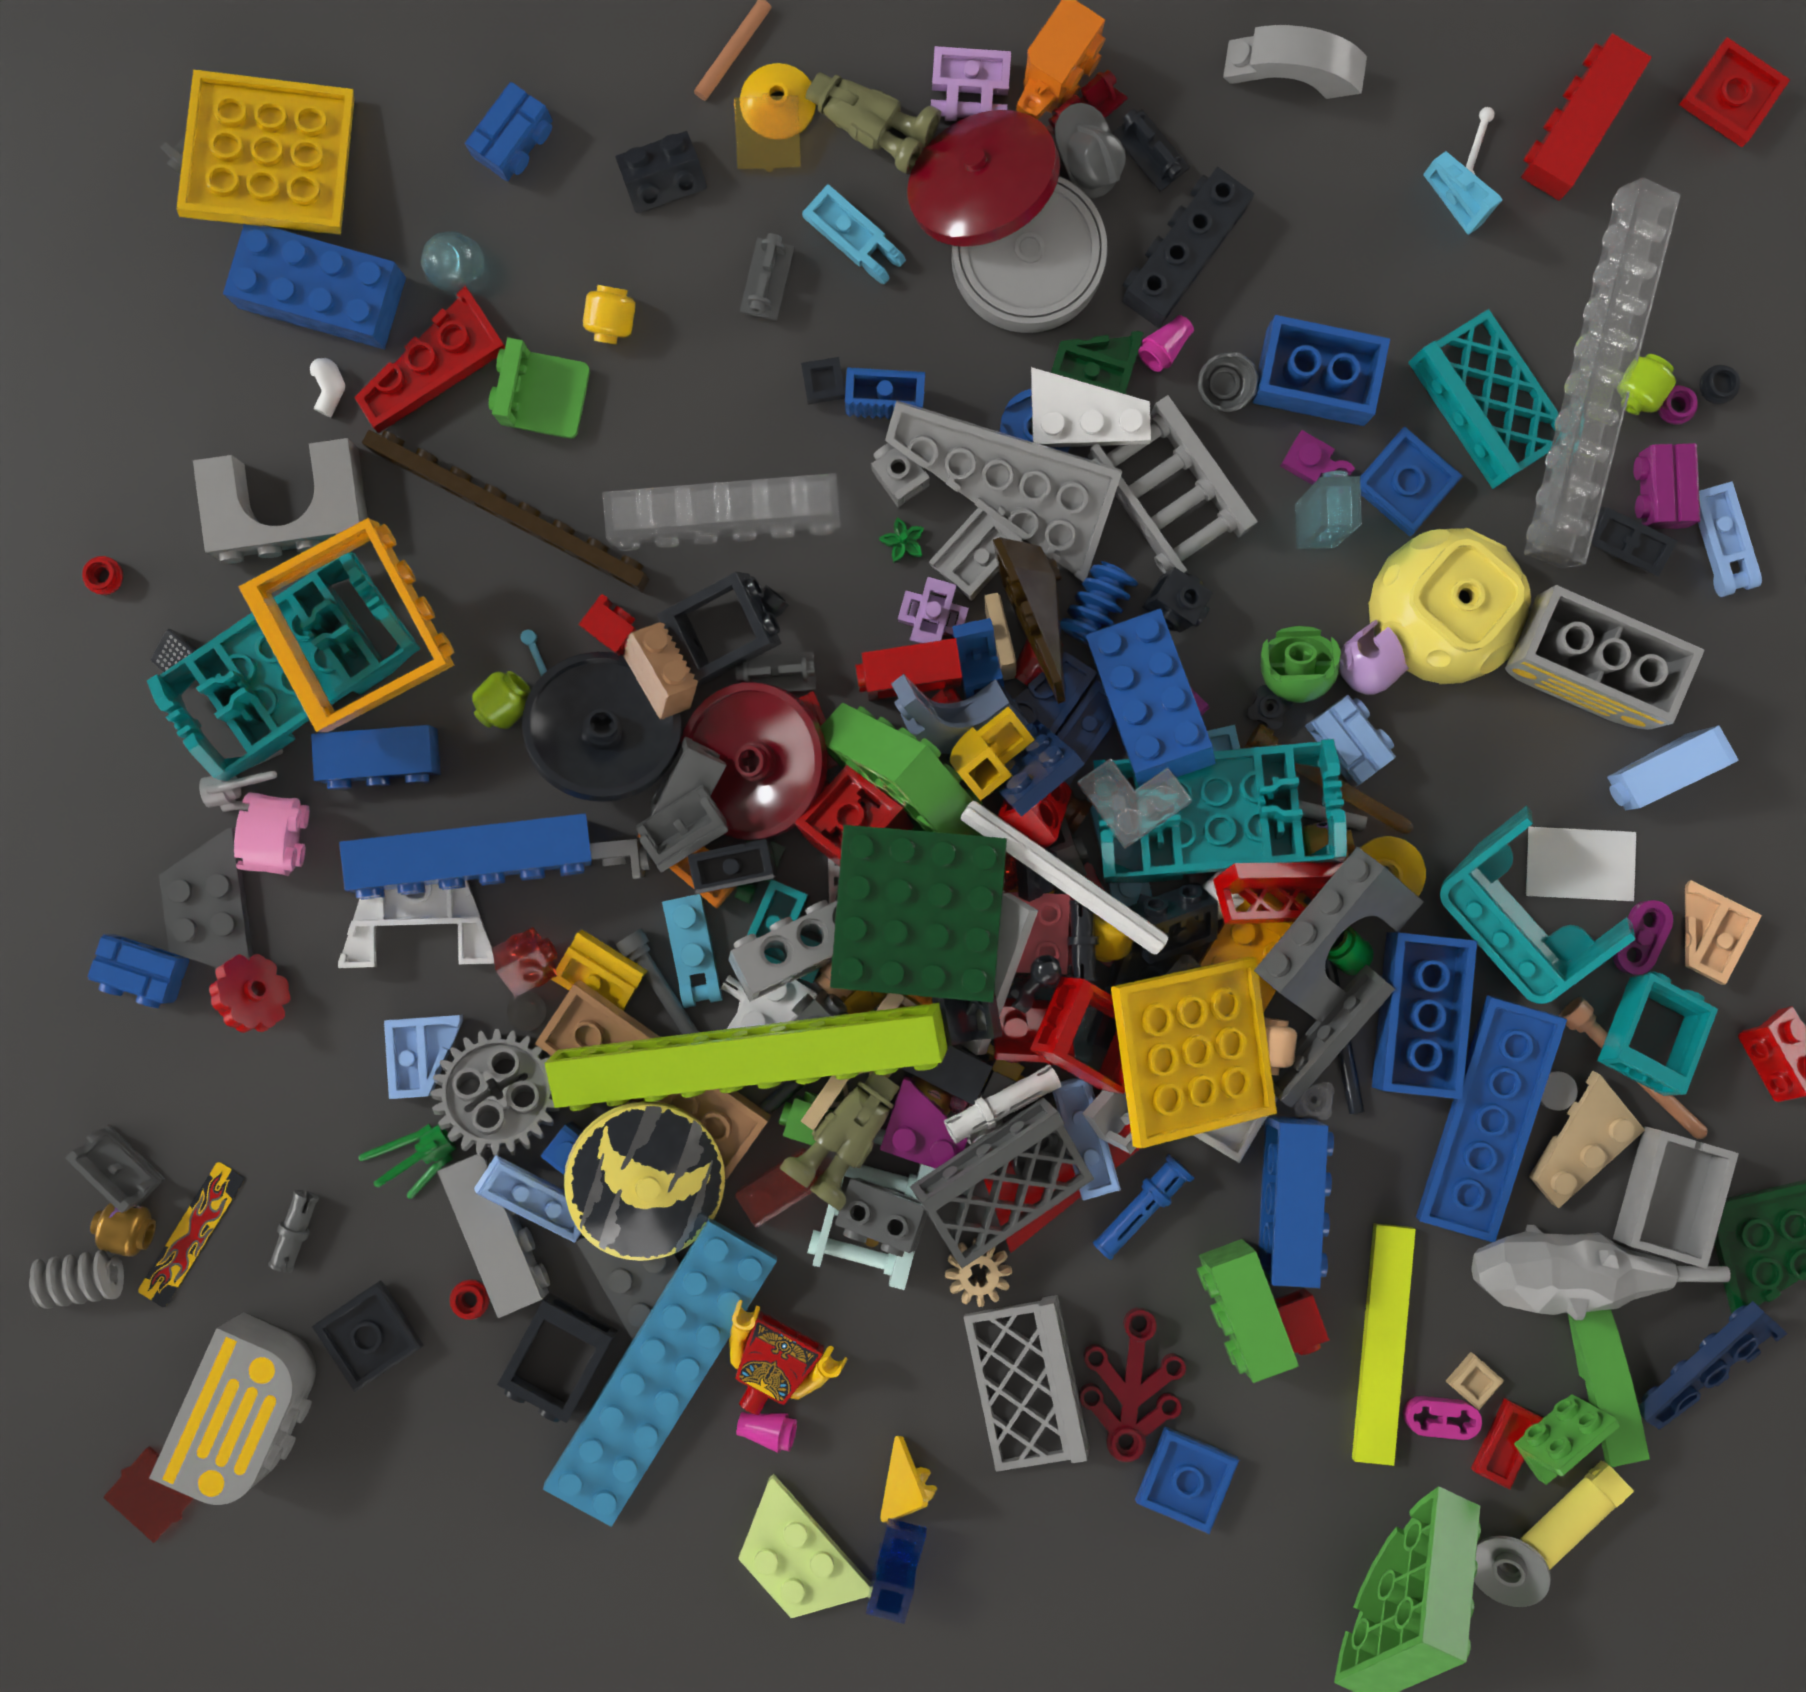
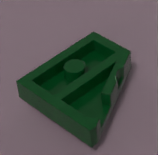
[1051,331,1144,394]

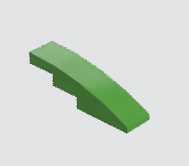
[1568,1309,1650,1467]

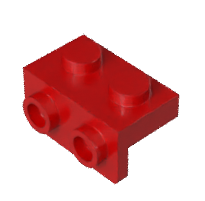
[1738,1006,1806,1102]

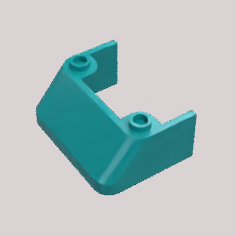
[1440,805,1636,1004]

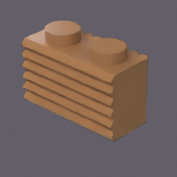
[624,622,698,719]

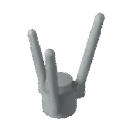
[199,749,283,812]

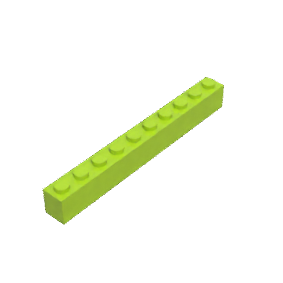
[544,1003,948,1111]

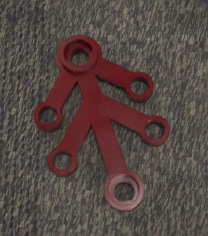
[1079,1307,1186,1462]

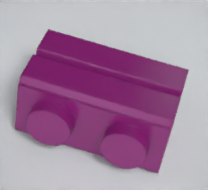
[1633,443,1700,529]

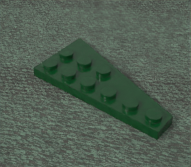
[1714,1180,1806,1314]

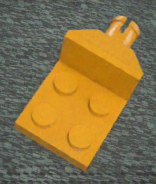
[1196,893,1308,1013]

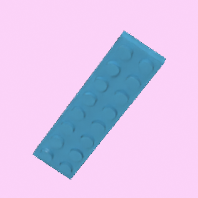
[543,1218,777,1527]

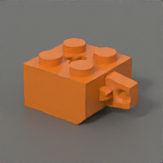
[1016,0,1106,120]

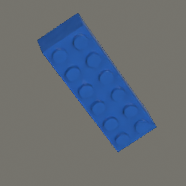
[339,814,592,900]

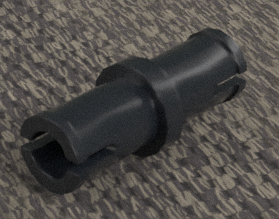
[1067,900,1099,981]

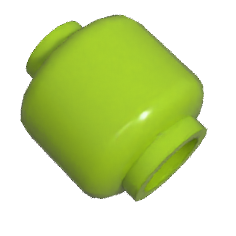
[1614,354,1676,415]
[472,671,531,729]

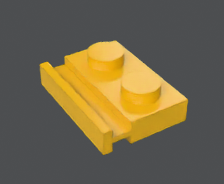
[551,929,648,1011]

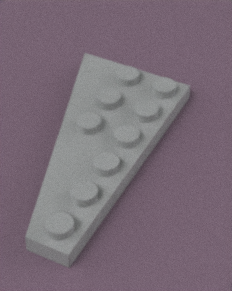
[885,400,1122,582]

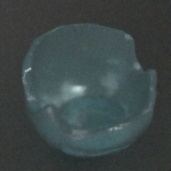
[420,231,484,291]

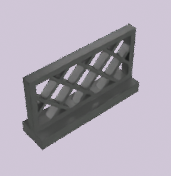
[910,1097,1094,1269]

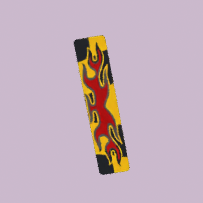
[138,1162,244,1307]

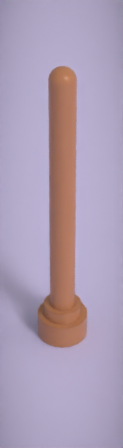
[1559,997,1708,1139]

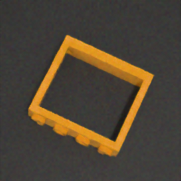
[238,518,455,732]

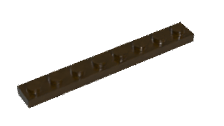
[362,430,649,593]

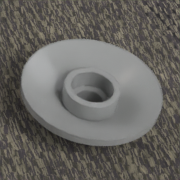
[1474,1536,1551,1607]

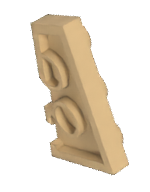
[1529,1071,1645,1208]

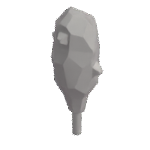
[1471,1225,1730,1320]

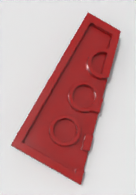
[354,285,505,433]

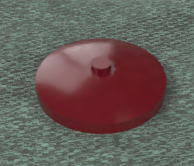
[907,110,1060,247]
[680,682,828,840]

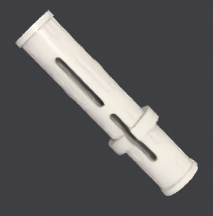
[944,1064,1061,1144]

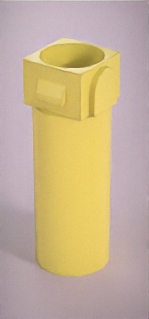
[1520,1460,1634,1570]

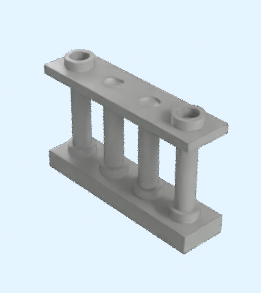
[1088,395,1258,574]

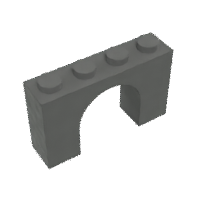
[1254,847,1423,1023]

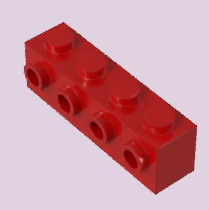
[1520,33,1652,201]

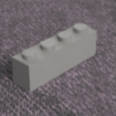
[437,1148,550,1318]

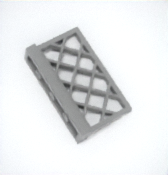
[964,1295,1090,1472]

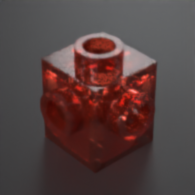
[492,927,558,998]

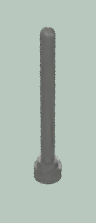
[615,928,699,1035]

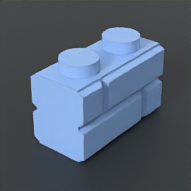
[1305,695,1396,787]

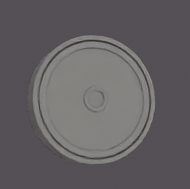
[951,177,1107,333]

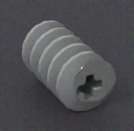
[29,1250,124,1309]

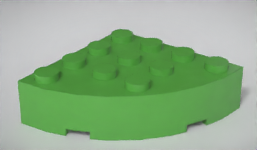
[820,702,983,836]
[1334,1486,1481,1692]

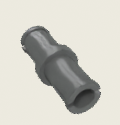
[268,1190,319,1273]

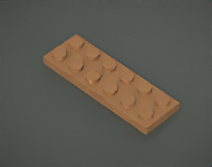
[535,980,771,1180]

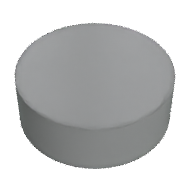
[1540,1070,1578,1111]

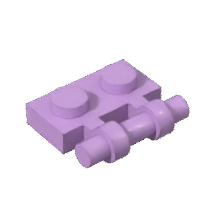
[931,46,1011,121]

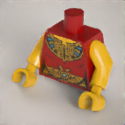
[729,1300,848,1415]

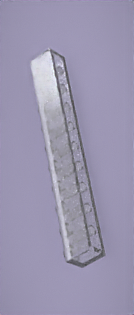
[1524,177,1681,568]

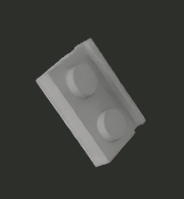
[929,507,1023,601]

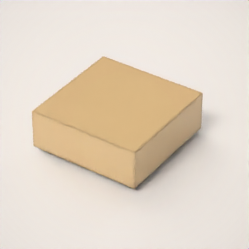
[1446,1352,1504,1410]

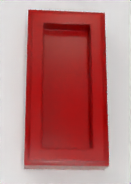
[1471,1398,1543,1489]

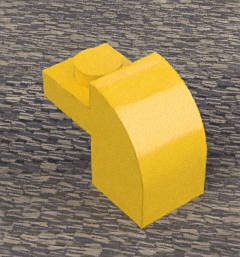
[950,706,1035,801]

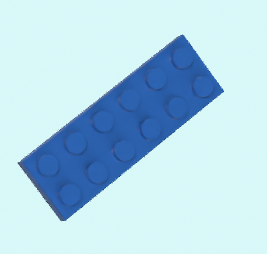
[1416,995,1567,1242]

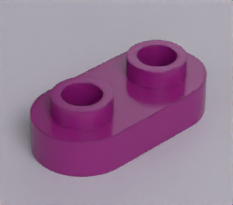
[1612,900,1673,975]

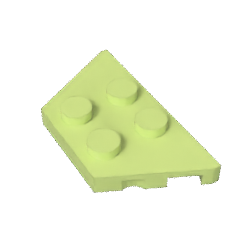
[739,1474,875,1618]

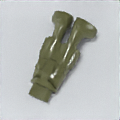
[805,72,941,174]
[780,1071,900,1211]

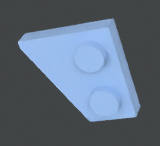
[384,1015,463,1099]

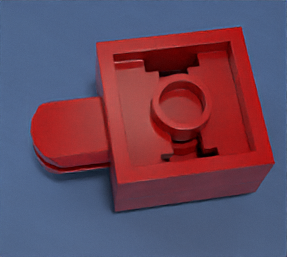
[795,765,914,867]

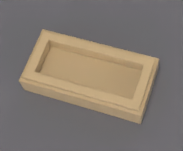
[985,593,1016,680]

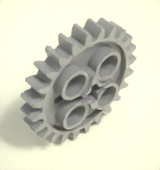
[431,1029,560,1157]

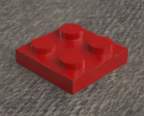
[1679,37,1791,147]

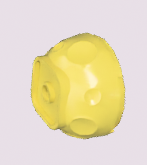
[1368,527,1531,685]

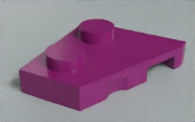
[880,1075,968,1169]

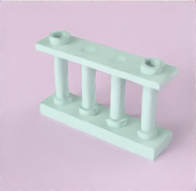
[807,1129,935,1290]

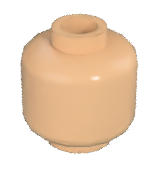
[1264,1017,1297,1075]

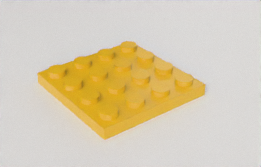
[176,69,355,235]
[1111,957,1277,1149]

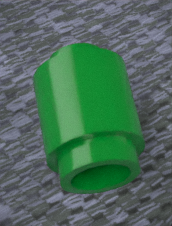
[1327,926,1374,975]

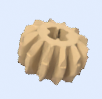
[945,1238,1012,1307]

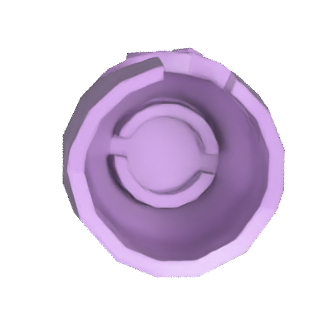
[1339,620,1409,695]

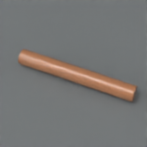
[694,0,772,101]

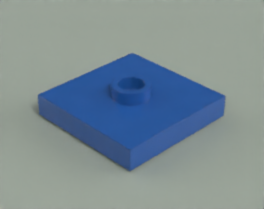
[1352,426,1463,537]
[1135,1426,1239,1534]

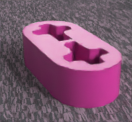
[1403,1396,1482,1440]

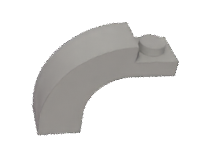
[1223,25,1367,99]

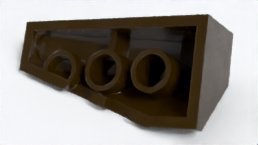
[993,537,1066,704]

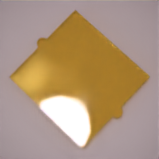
[734,93,801,172]

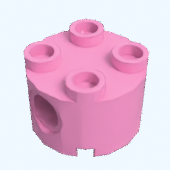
[234,792,310,876]

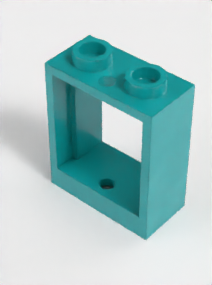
[1597,972,1718,1096]

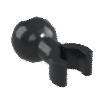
[1008,955,1062,1013]

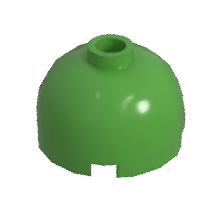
[1260,626,1341,703]

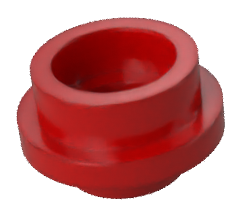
[82,556,123,595]
[450,1279,490,1320]

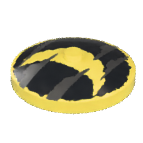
[564,1101,725,1261]

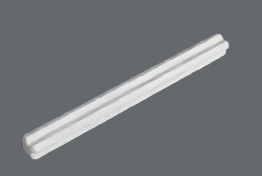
[961,801,1168,954]

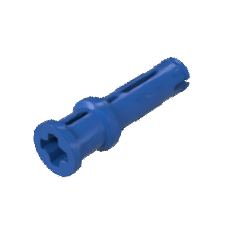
[1092,1154,1195,1260]

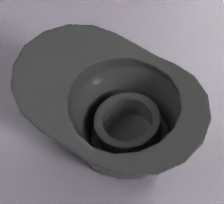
[1054,103,1126,198]

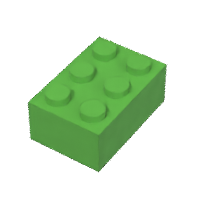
[1196,1239,1299,1383]

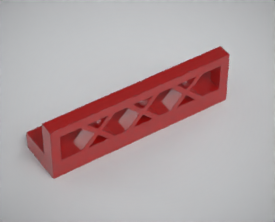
[1213,862,1344,924]

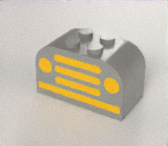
[1505,585,1705,730]
[149,1312,316,1505]

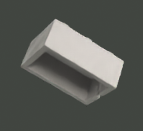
[1613,1126,1739,1269]

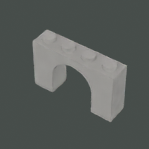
[193,438,368,564]

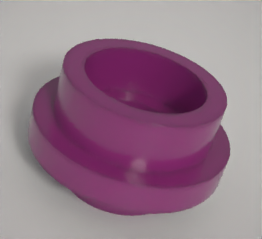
[1658,385,1697,425]

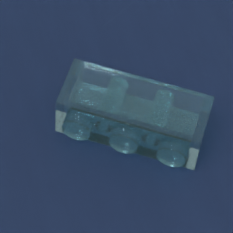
[1295,471,1362,549]

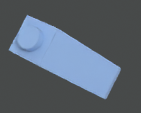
[1607,725,1739,810]

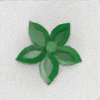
[879,517,924,563]

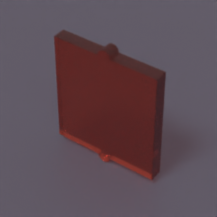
[103,1446,194,1543]

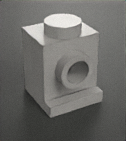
[871,443,930,508]

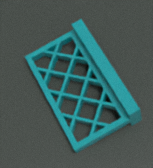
[1408,309,1574,489]

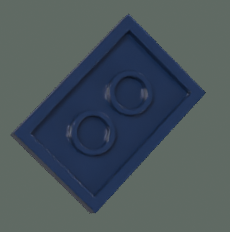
[995,720,1084,817]

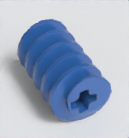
[1060,561,1139,646]

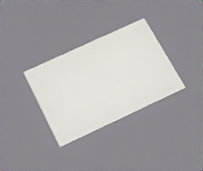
[1526,827,1636,901]

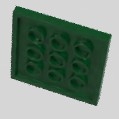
[830,825,1007,1003]

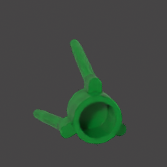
[358,1124,457,1199]

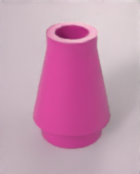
[1138,315,1194,372]
[736,1412,797,1453]

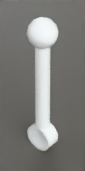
[1466,107,1494,175]

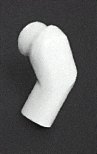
[310,358,345,418]

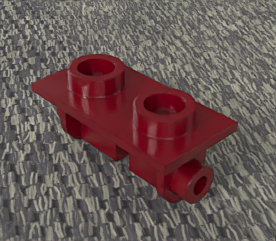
[1046,70,1128,136]

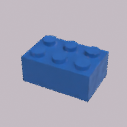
[1251,315,1390,426]

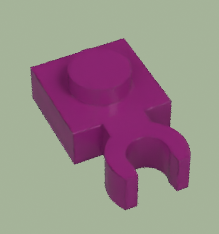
[1280,430,1355,493]

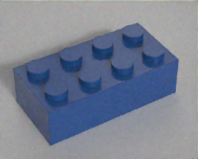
[223,224,406,350]
[1086,608,1216,790]
[1372,932,1477,1099]
[1258,1116,1334,1288]

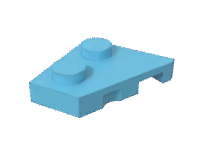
[1423,151,1503,235]

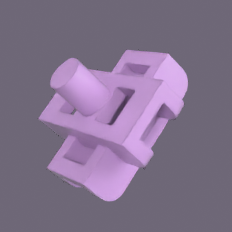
[898,577,969,643]

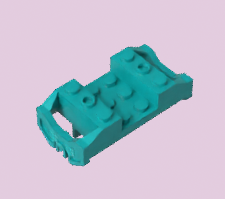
[147,551,421,782]
[1093,739,1347,884]

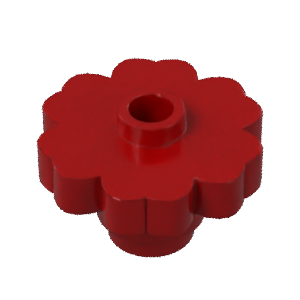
[209,954,291,1033]

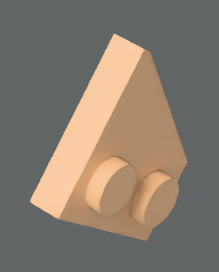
[1685,880,1762,985]

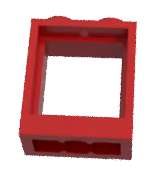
[855,638,962,701]
[1030,977,1125,1094]

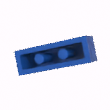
[311,725,441,790]

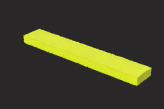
[1352,1223,1416,1466]

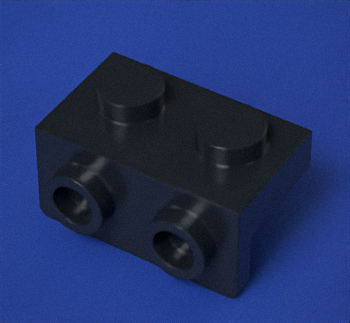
[615,131,707,213]

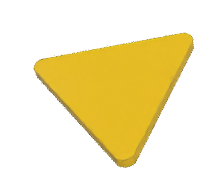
[880,1436,937,1523]

